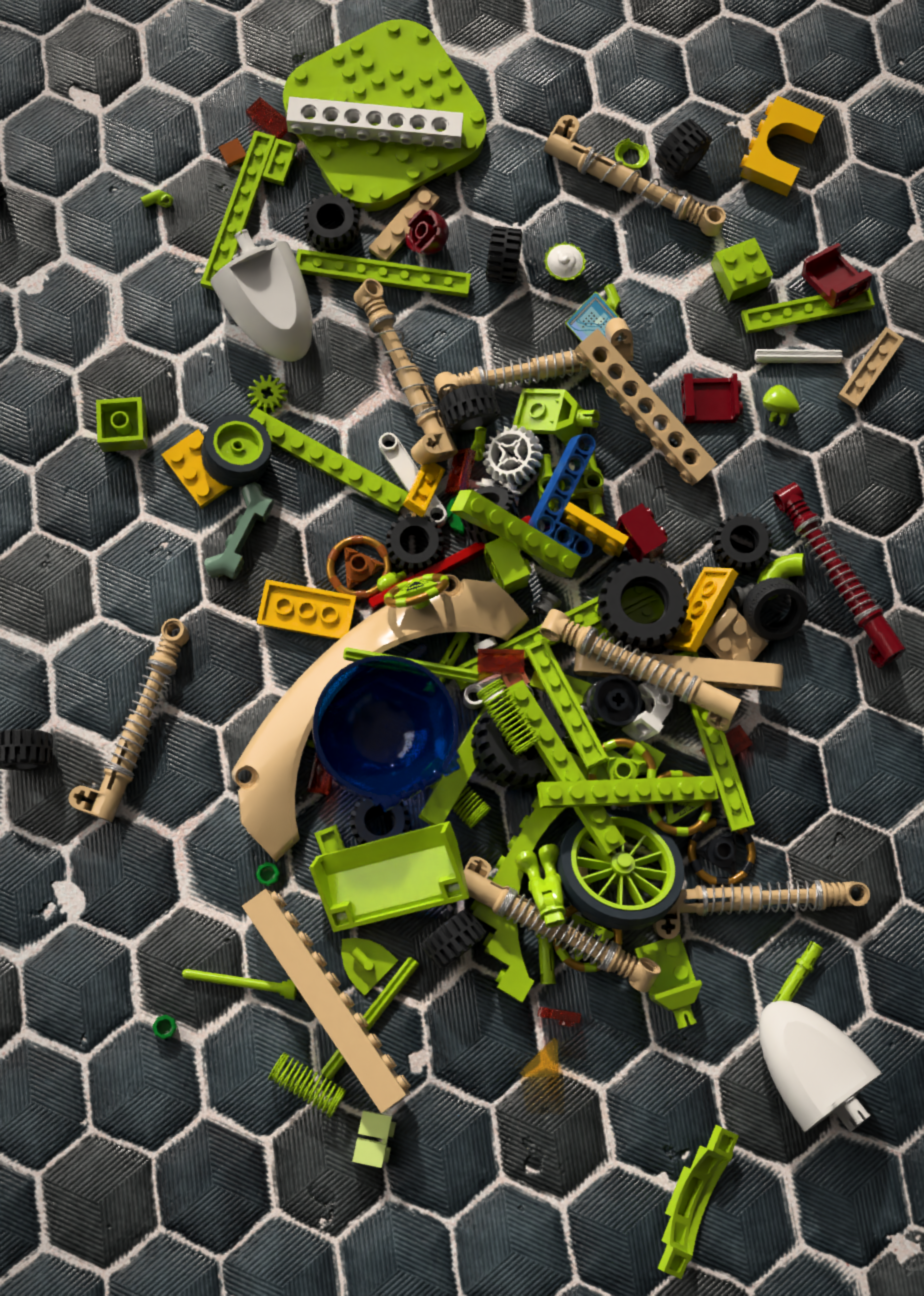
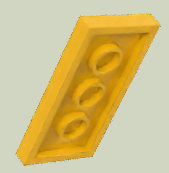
[663,567,739,652]
[257,579,357,640]

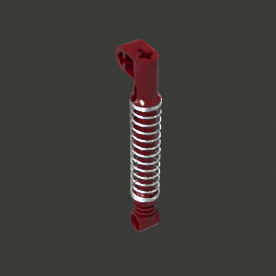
[773,482,906,669]

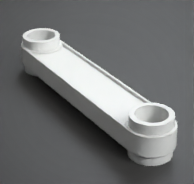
[379,432,447,528]

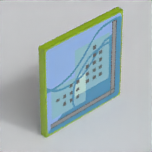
[565,291,619,342]

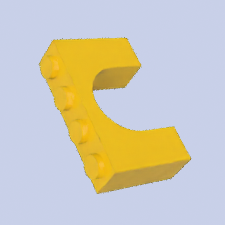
[739,96,824,197]

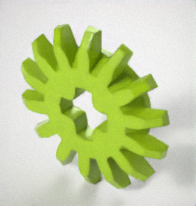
[247,375,288,413]

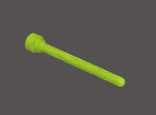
[182,969,297,1000]

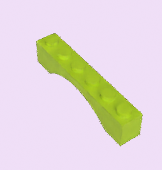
[450,490,581,577]

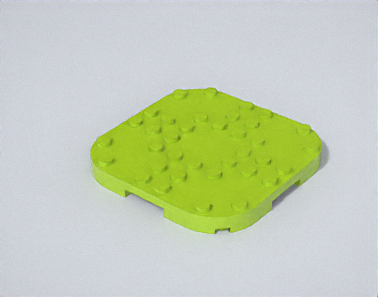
[283,19,487,211]

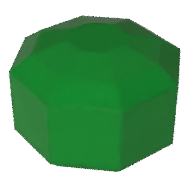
[256,862,280,886]
[152,1015,178,1040]

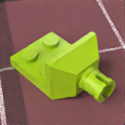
[512,388,600,446]
[634,934,702,1029]

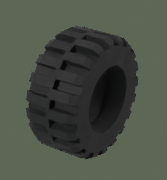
[597,558,689,651]
[471,698,566,790]

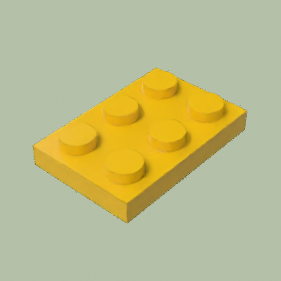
[161,429,232,509]
[561,502,629,557]

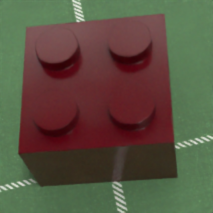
[615,503,668,562]

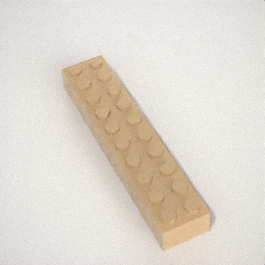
[242,889,411,1113]

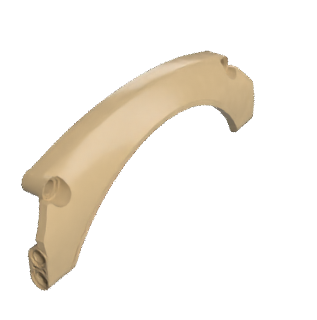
[232,575,529,862]

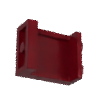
[801,243,872,309]
[680,373,743,424]

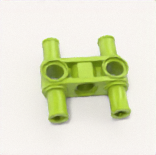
[537,450,605,521]

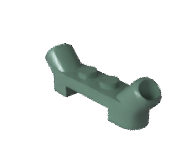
[204,483,274,579]

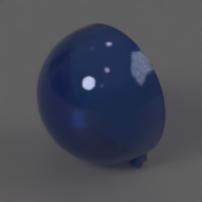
[312,655,460,812]

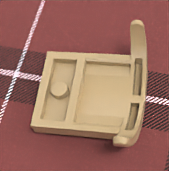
[700,598,768,662]

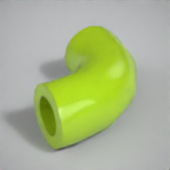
[757,553,805,600]

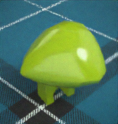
[762,385,800,426]

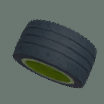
[201,414,272,487]

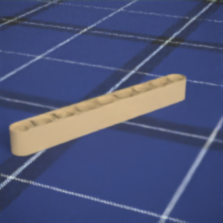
[573,651,784,691]

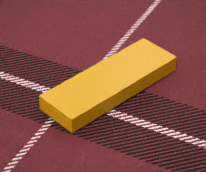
[403,462,445,517]

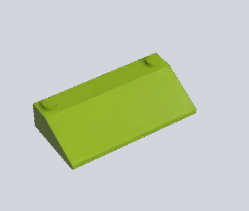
[309,821,469,932]

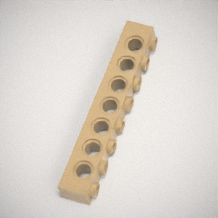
[573,328,717,486]

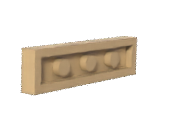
[369,185,440,262]
[837,327,904,409]

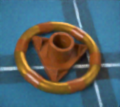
[326,535,392,600]

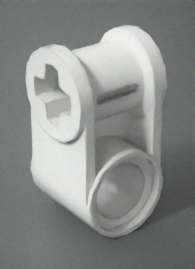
[463,674,504,709]

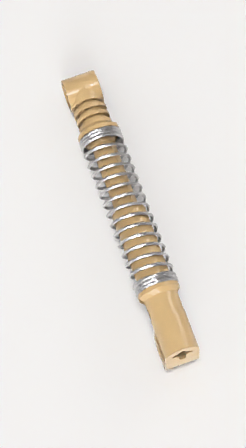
[464,856,661,992]

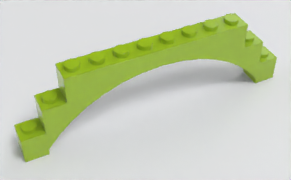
[470,740,666,1003]

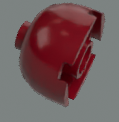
[405,209,449,255]

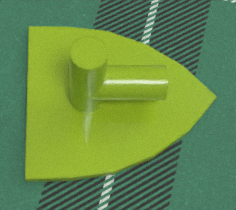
[341,938,398,996]

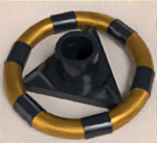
[687,818,756,887]

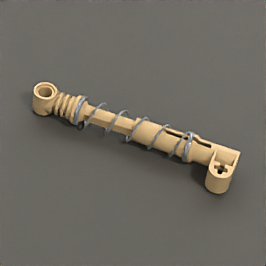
[544,115,726,236]
[353,278,458,465]

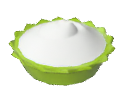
[544,241,587,281]

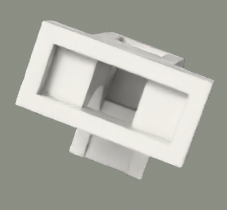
[621,681,673,743]

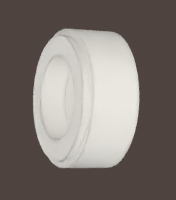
[473,637,497,654]

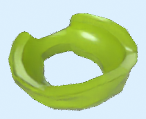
[615,138,650,170]

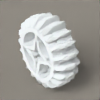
[483,425,543,485]

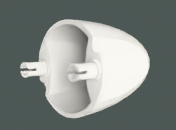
[211,229,313,362]
[759,1000,882,1132]

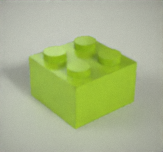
[711,237,773,301]
[96,397,148,452]
[484,537,532,594]

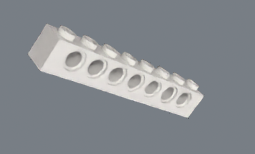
[286,97,463,149]

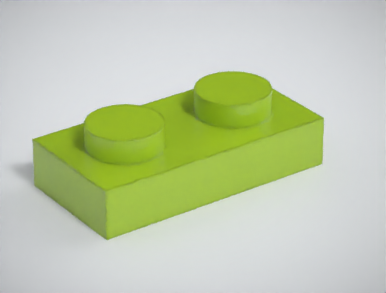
[263,138,297,186]

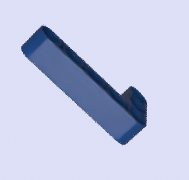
[528,434,596,558]

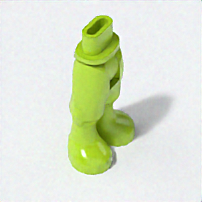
[515,844,566,928]

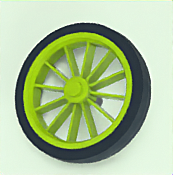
[557,809,684,930]

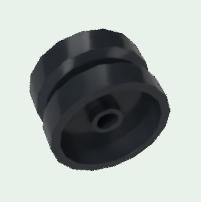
[582,675,642,731]

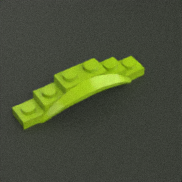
[658,1125,739,1279]

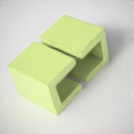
[352,1110,396,1168]

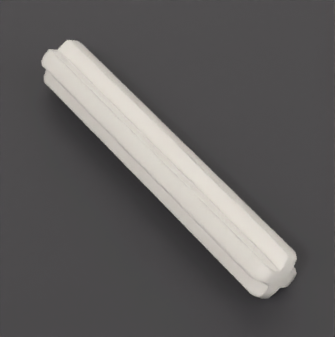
[754,349,843,363]

